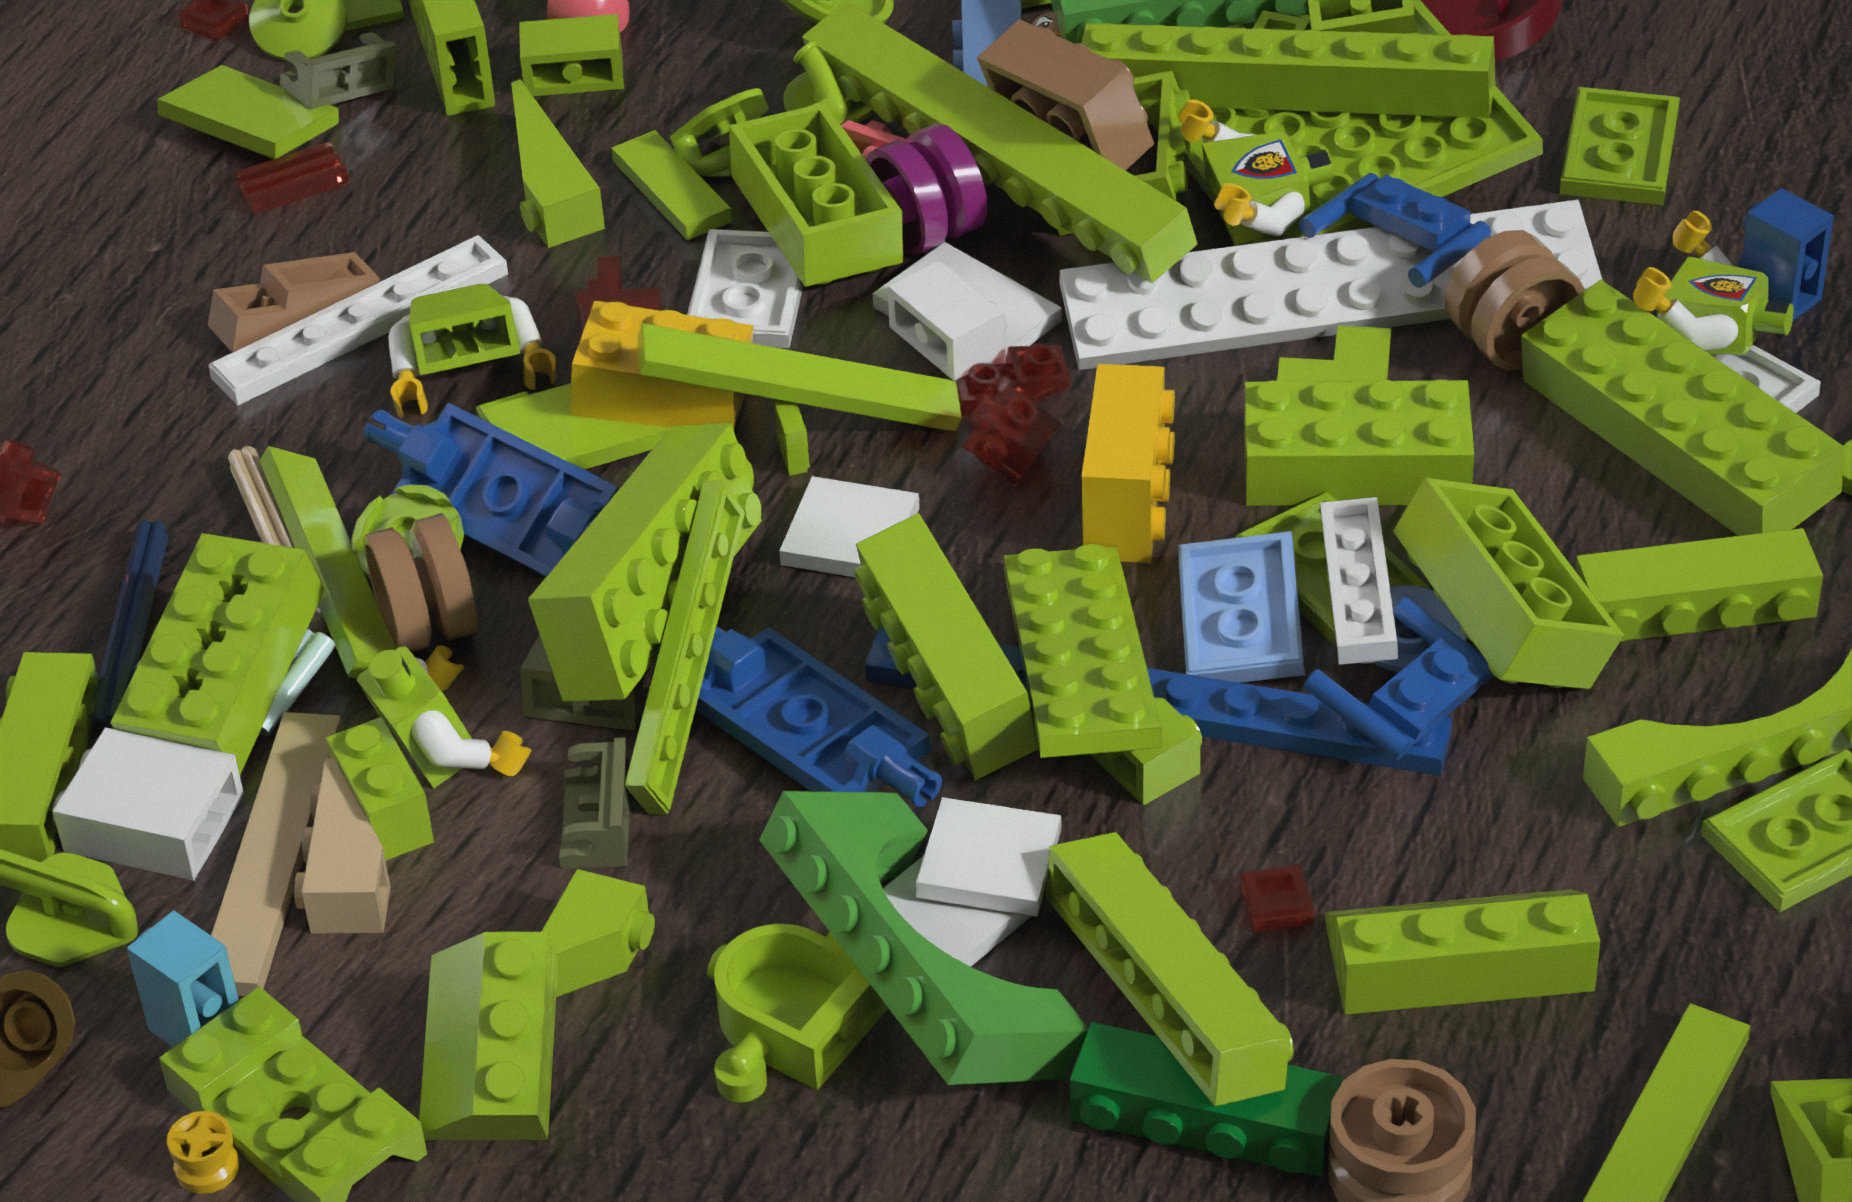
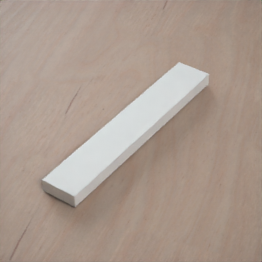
[208,235,508,406]

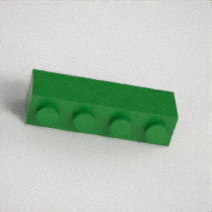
[1070,1022,1343,1177]

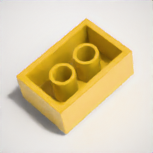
[570,301,754,430]
[1082,364,1175,564]

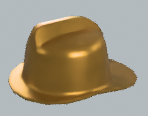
[0,970,75,1107]

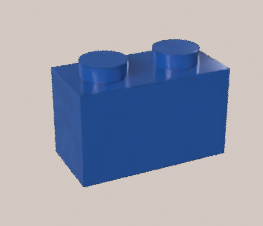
[1738,188,1834,322]

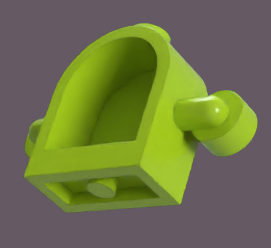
[707,924,888,1103]

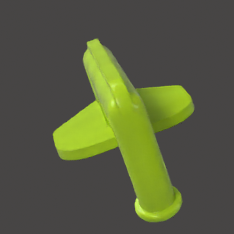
[670,40,848,178]
[0,849,138,967]

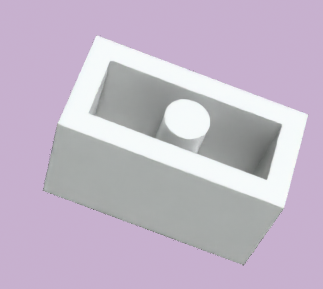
[888,260,1007,381]

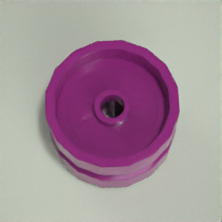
[866,122,988,256]

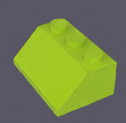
[419,932,558,1140]

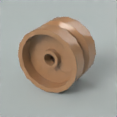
[1445,230,1585,371]
[363,513,478,653]
[1328,1059,1476,1202]

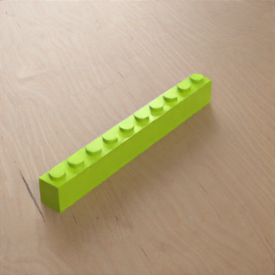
[802,1,1197,283]

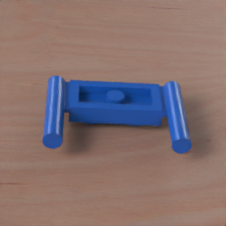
[1299,173,1491,288]
[1304,597,1494,760]

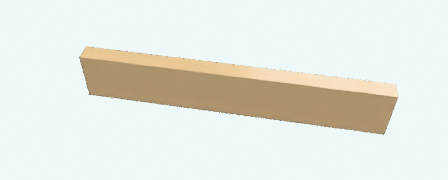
[211,712,344,997]

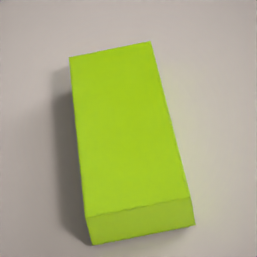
[611,130,732,240]

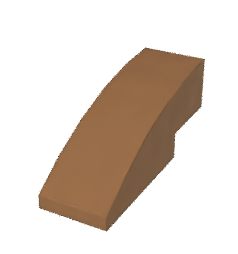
[208,252,380,353]

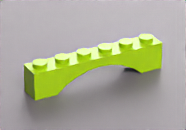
[1583,649,1852,827]

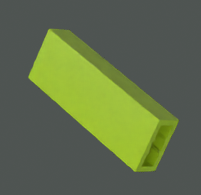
[407,0,495,116]

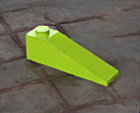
[511,79,605,248]

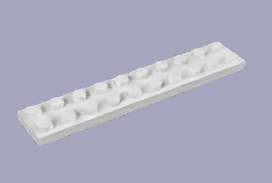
[1059,200,1602,370]

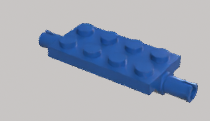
[364,402,620,578]
[695,626,942,807]

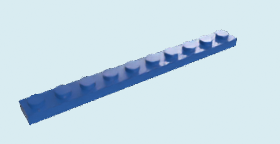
[865,628,1453,776]

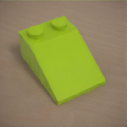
[1771,1078,1852,1202]

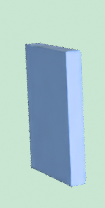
[1178,531,1305,683]

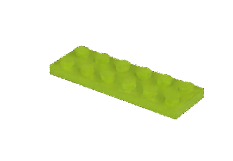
[1004,544,1162,758]

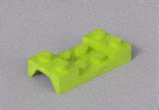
[159,986,427,1202]

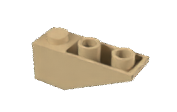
[294,758,391,934]

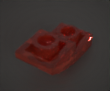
[951,344,1071,417]

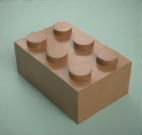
[977,19,1154,171]

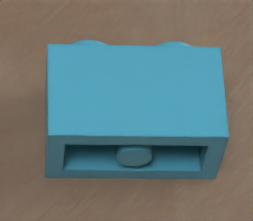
[127,910,239,1047]

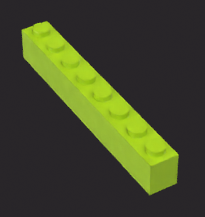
[1081,23,1495,118]

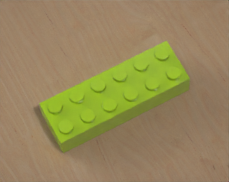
[1521,279,1844,536]
[528,422,762,701]

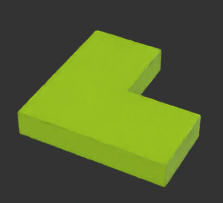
[1277,325,1391,382]

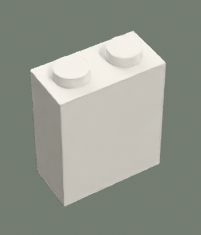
[52,727,244,881]

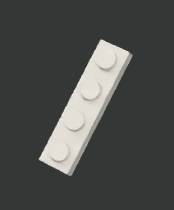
[1320,497,1398,665]

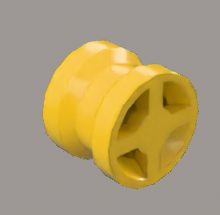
[167,1111,239,1194]

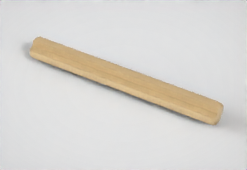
[228,445,329,634]

